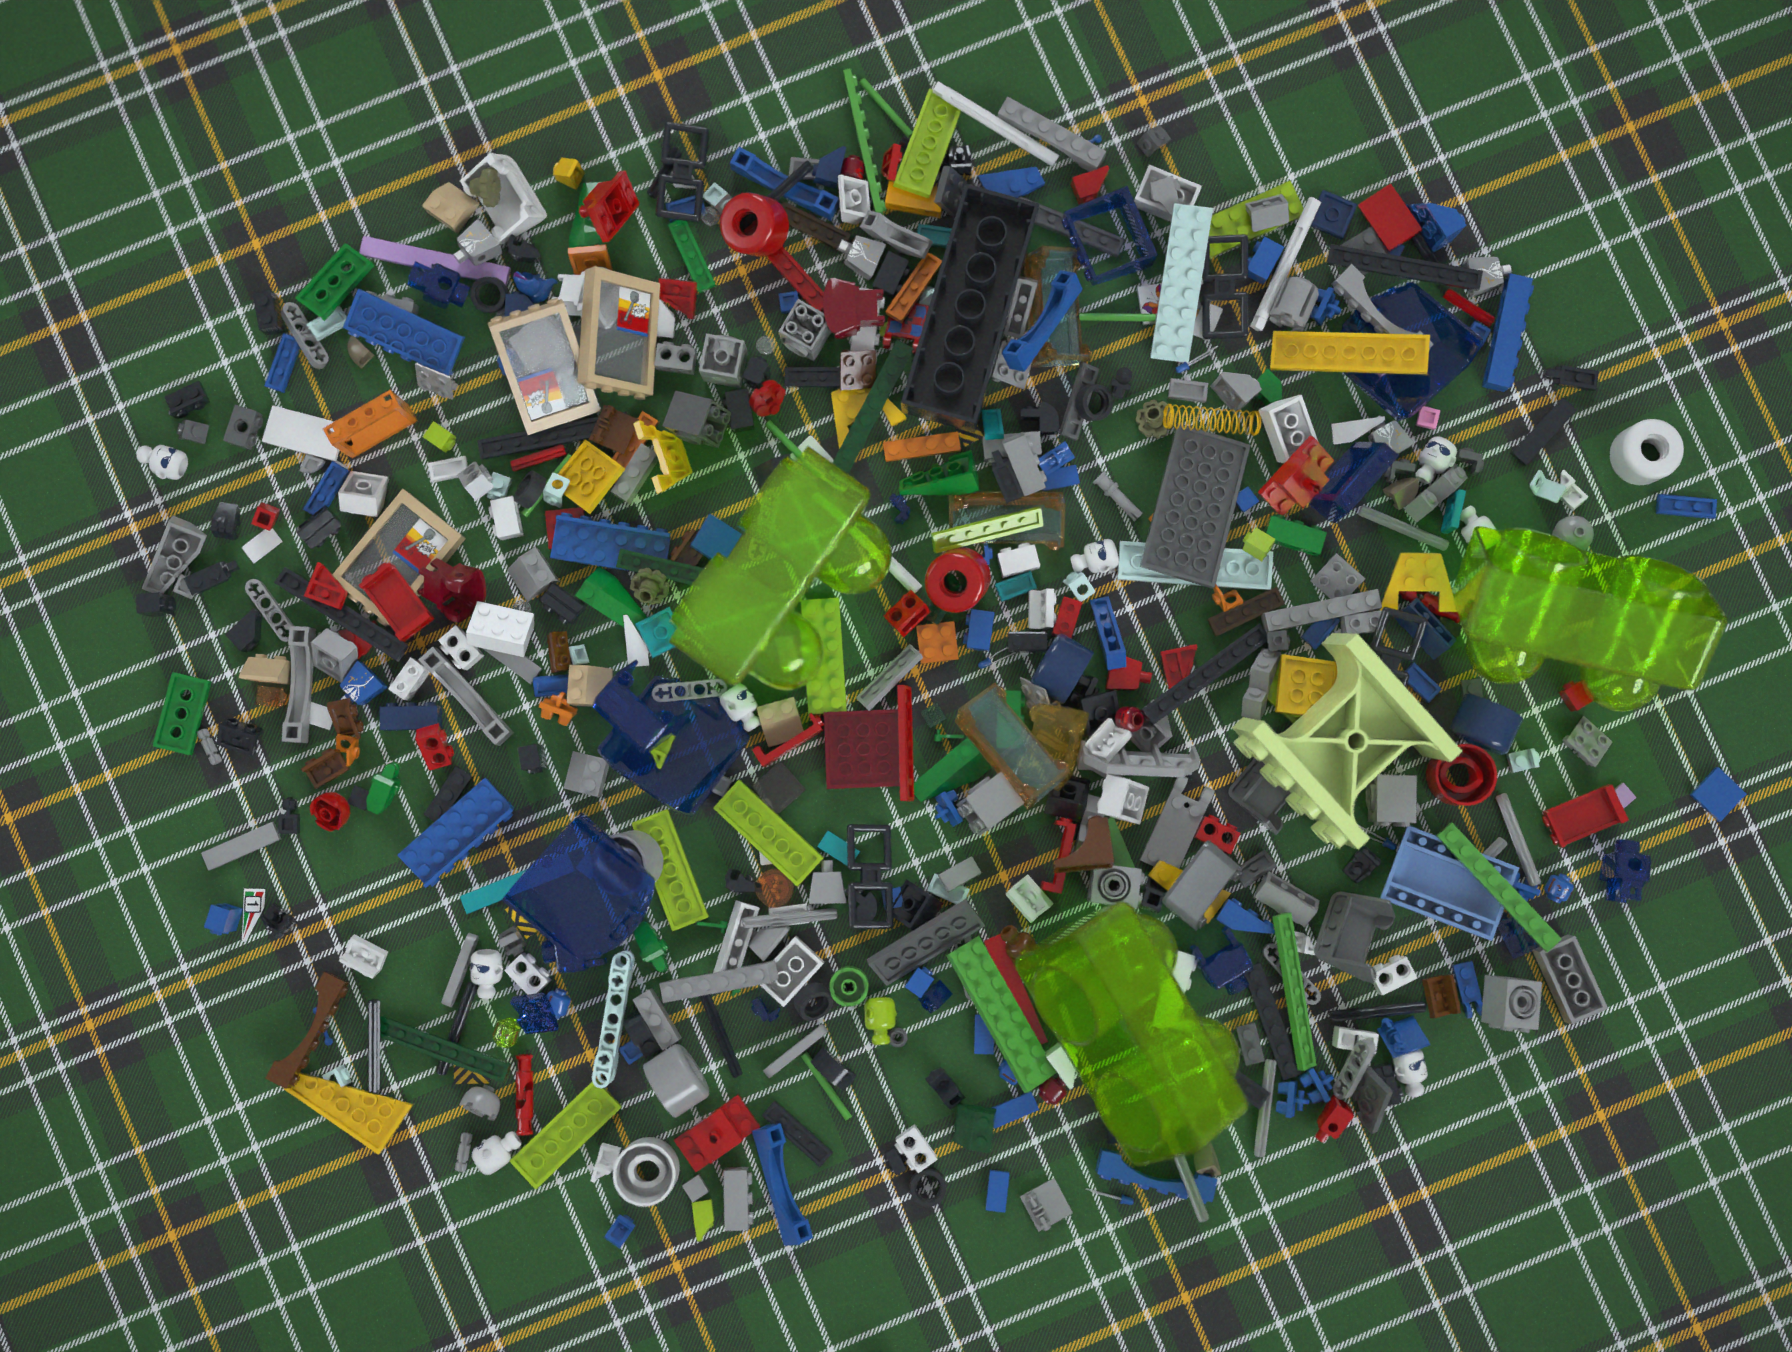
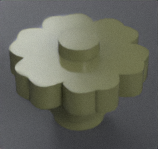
[469,168,501,207]
[1136,400,1175,439]
[630,568,670,605]

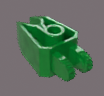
[366,762,401,815]
[634,921,669,973]

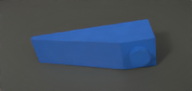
[1090,596,1127,670]

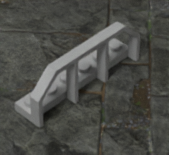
[1077,741,1200,777]

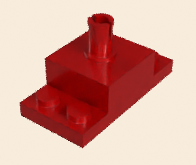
[579,170,640,243]
[1258,435,1334,516]
[674,1094,760,1172]

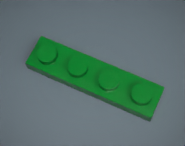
[668,220,716,294]

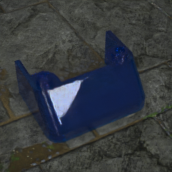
[593,660,691,753]

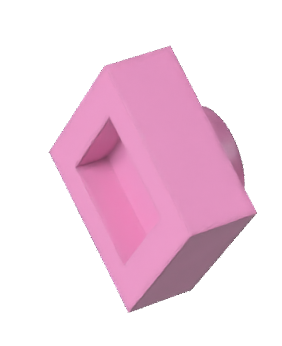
[1416,406,1440,430]

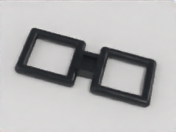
[656,122,709,222]
[1202,234,1248,339]
[1370,607,1428,688]
[847,824,894,929]

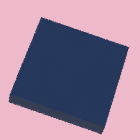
[1310,190,1358,240]

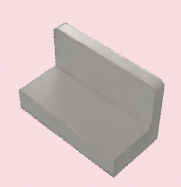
[1245,194,1289,232]

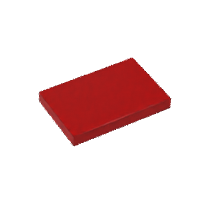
[1358,183,1422,252]

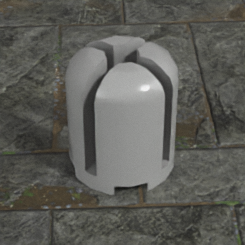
[1269,277,1319,332]

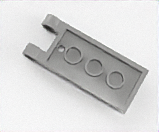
[1140,777,1215,868]

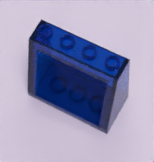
[1061,186,1158,286]
[1308,442,1399,524]

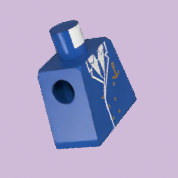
[340,661,388,706]

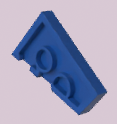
[978,167,1045,198]

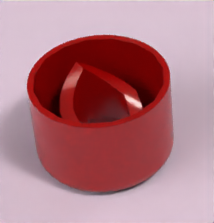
[720,193,789,257]
[925,547,991,613]
[1426,744,1497,806]

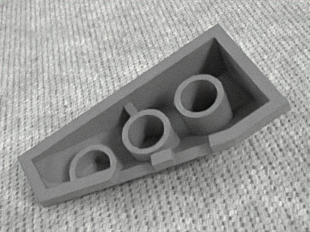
[142,516,207,593]

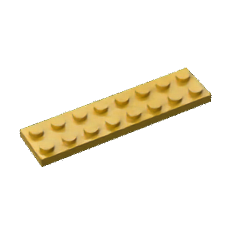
[1270,331,1430,374]

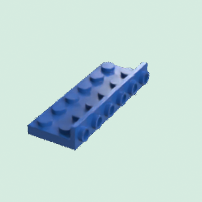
[343,289,465,376]
[550,513,671,572]
[397,777,514,888]

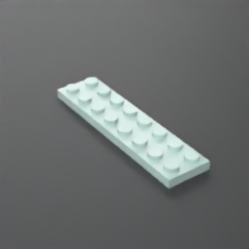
[1150,203,1213,363]
[1117,541,1273,590]

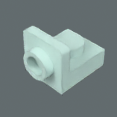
[703,182,731,215]
[486,472,513,500]
[1506,748,1540,773]

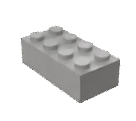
[1532,935,1608,1025]

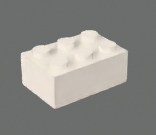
[1132,165,1202,222]
[466,601,534,657]
[1097,774,1149,825]
[761,936,824,1007]

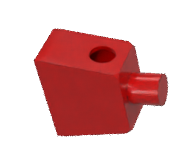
[1105,657,1152,690]
[1315,1094,1355,1143]

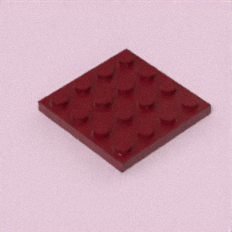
[824,709,900,789]

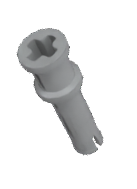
[1093,471,1143,521]

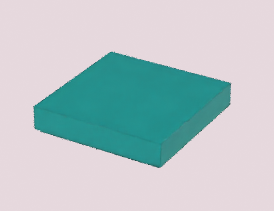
[1441,489,1466,534]
[635,607,687,658]

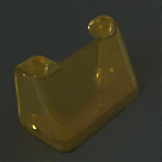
[1016,703,1089,791]

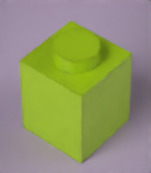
[423,421,457,453]
[1242,527,1275,562]

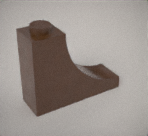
[1053,815,1114,873]

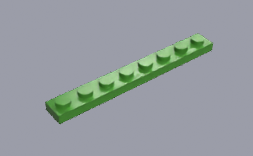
[843,68,886,215]
[1436,823,1562,953]
[1273,912,1317,1071]

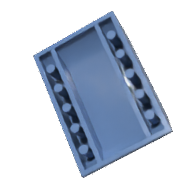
[1380,826,1519,941]

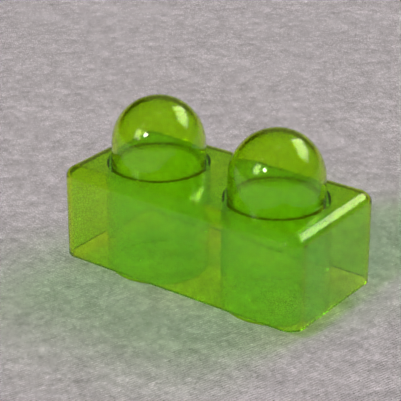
[669,446,892,691]
[1452,526,1728,712]
[1015,901,1248,1166]

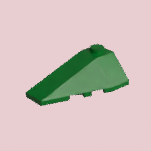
[569,182,608,250]
[899,450,979,495]
[575,566,648,638]
[914,737,992,802]

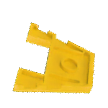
[831,388,906,449]
[633,421,693,494]
[1379,553,1457,612]

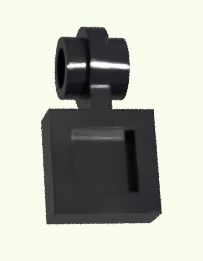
[278,797,300,834]

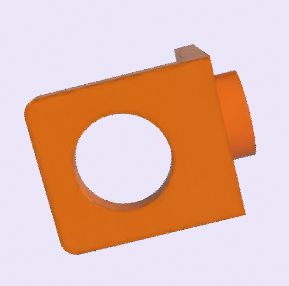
[1212,584,1243,612]
[336,734,360,767]

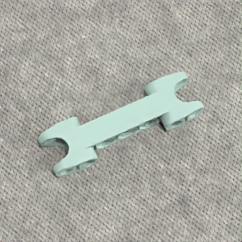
[592,950,635,1088]

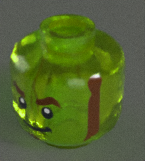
[492,1017,521,1048]

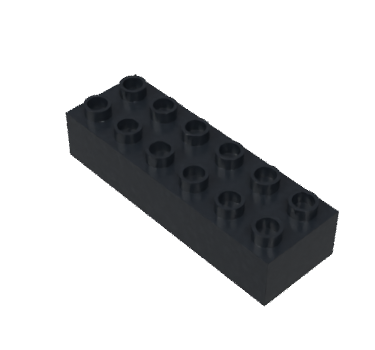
[901,183,1039,433]

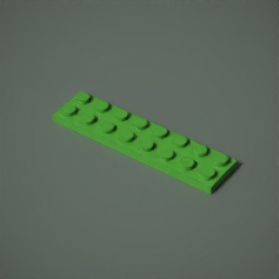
[946,936,1057,1093]

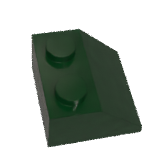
[953,1103,997,1153]

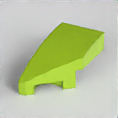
[650,729,676,769]
[692,1200,714,1242]

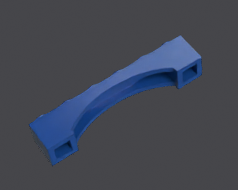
[730,147,840,221]
[1002,270,1083,372]
[752,1123,813,1246]
[1095,1147,1218,1204]

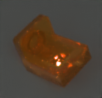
[255,686,287,707]

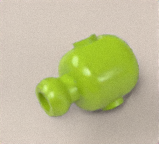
[864,997,897,1045]

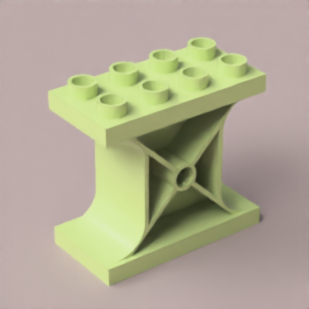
[1232,633,1462,849]

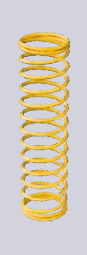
[1163,404,1261,436]

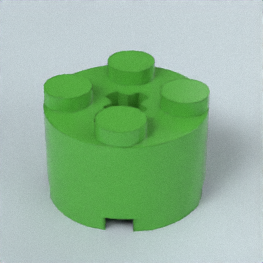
[829,966,869,1007]

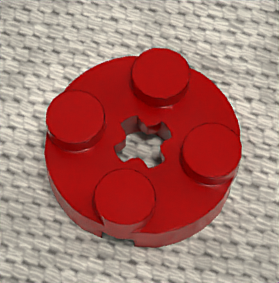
[749,380,786,417]

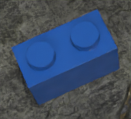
[1248,236,1284,285]
[963,609,994,652]
[204,903,243,935]

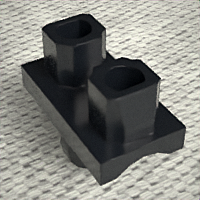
[1111,367,1132,399]
[1067,675,1100,709]

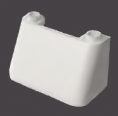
[460,153,547,244]

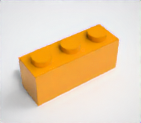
[885,181,942,218]

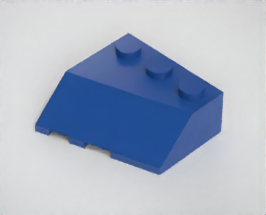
[1406,203,1467,253]

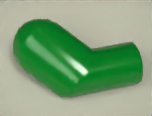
[944,573,960,592]

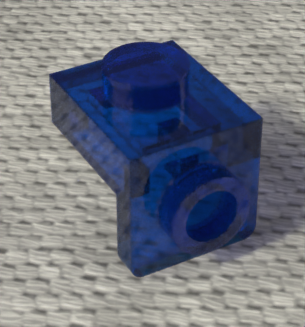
[888,493,910,525]
[918,980,953,1013]
[751,996,781,1022]

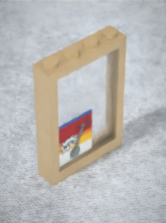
[577,266,660,400]
[488,298,600,435]
[332,489,466,627]

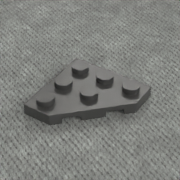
[1344,1052,1393,1134]

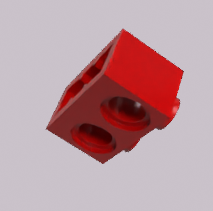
[883,590,931,638]
[1051,596,1082,638]
[415,723,454,771]
[1194,815,1241,854]

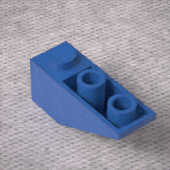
[1213,898,1275,934]

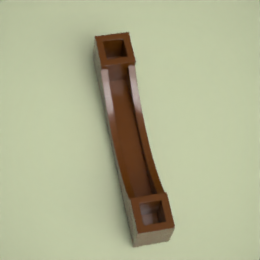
[265,972,349,1089]

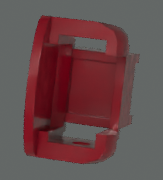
[823,278,885,339]
[418,558,486,623]

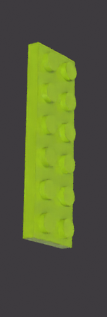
[893,88,961,199]
[1209,181,1304,259]
[801,598,847,715]
[713,779,824,887]
[632,809,709,931]
[510,1079,622,1190]

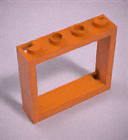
[323,390,418,458]

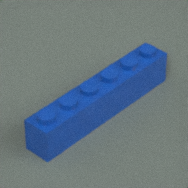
[1482,273,1534,392]

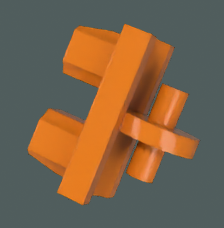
[539,692,578,726]

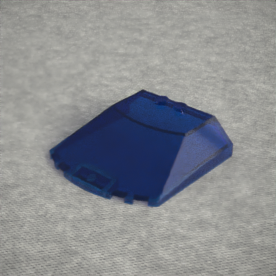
[1339,282,1483,421]
[598,676,750,817]
[502,812,656,964]

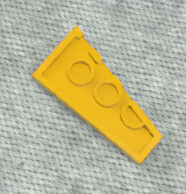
[1148,860,1231,924]

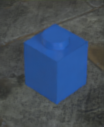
[905,966,934,998]

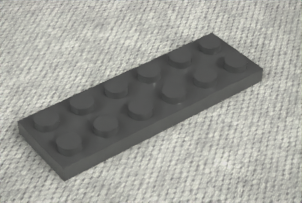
[867,899,985,986]

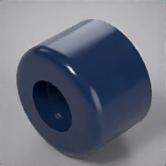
[1030,634,1094,704]
[1450,694,1523,755]

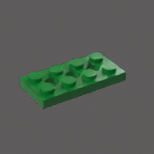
[295,243,374,321]
[153,672,212,755]

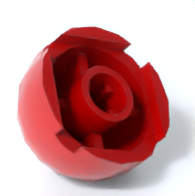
[310,792,350,831]

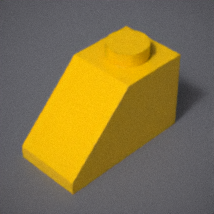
[553,158,585,190]

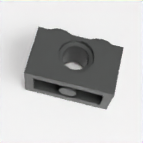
[223,405,263,450]

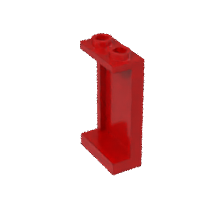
[358,562,435,642]
[752,712,824,767]
[1542,784,1629,848]
[1040,817,1076,894]

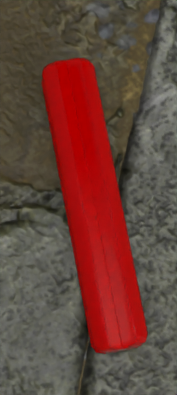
[1443,288,1495,327]
[510,444,566,471]

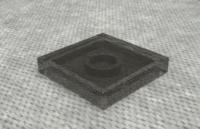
[752,761,806,814]

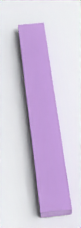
[359,236,511,286]

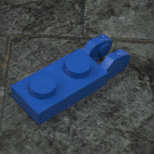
[1452,961,1482,1018]

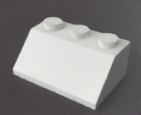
[1259,395,1318,463]

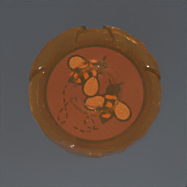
[756,869,794,907]

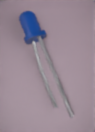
[1176,346,1218,373]
[978,647,1015,669]
[1357,824,1397,850]
[1086,1188,1134,1205]

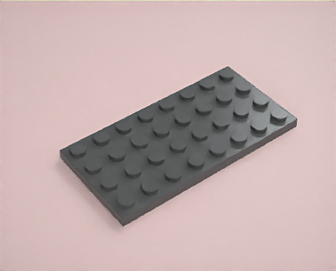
[1139,424,1250,589]

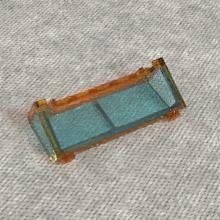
[1024,246,1091,368]
[949,492,1065,550]
[955,683,1070,810]

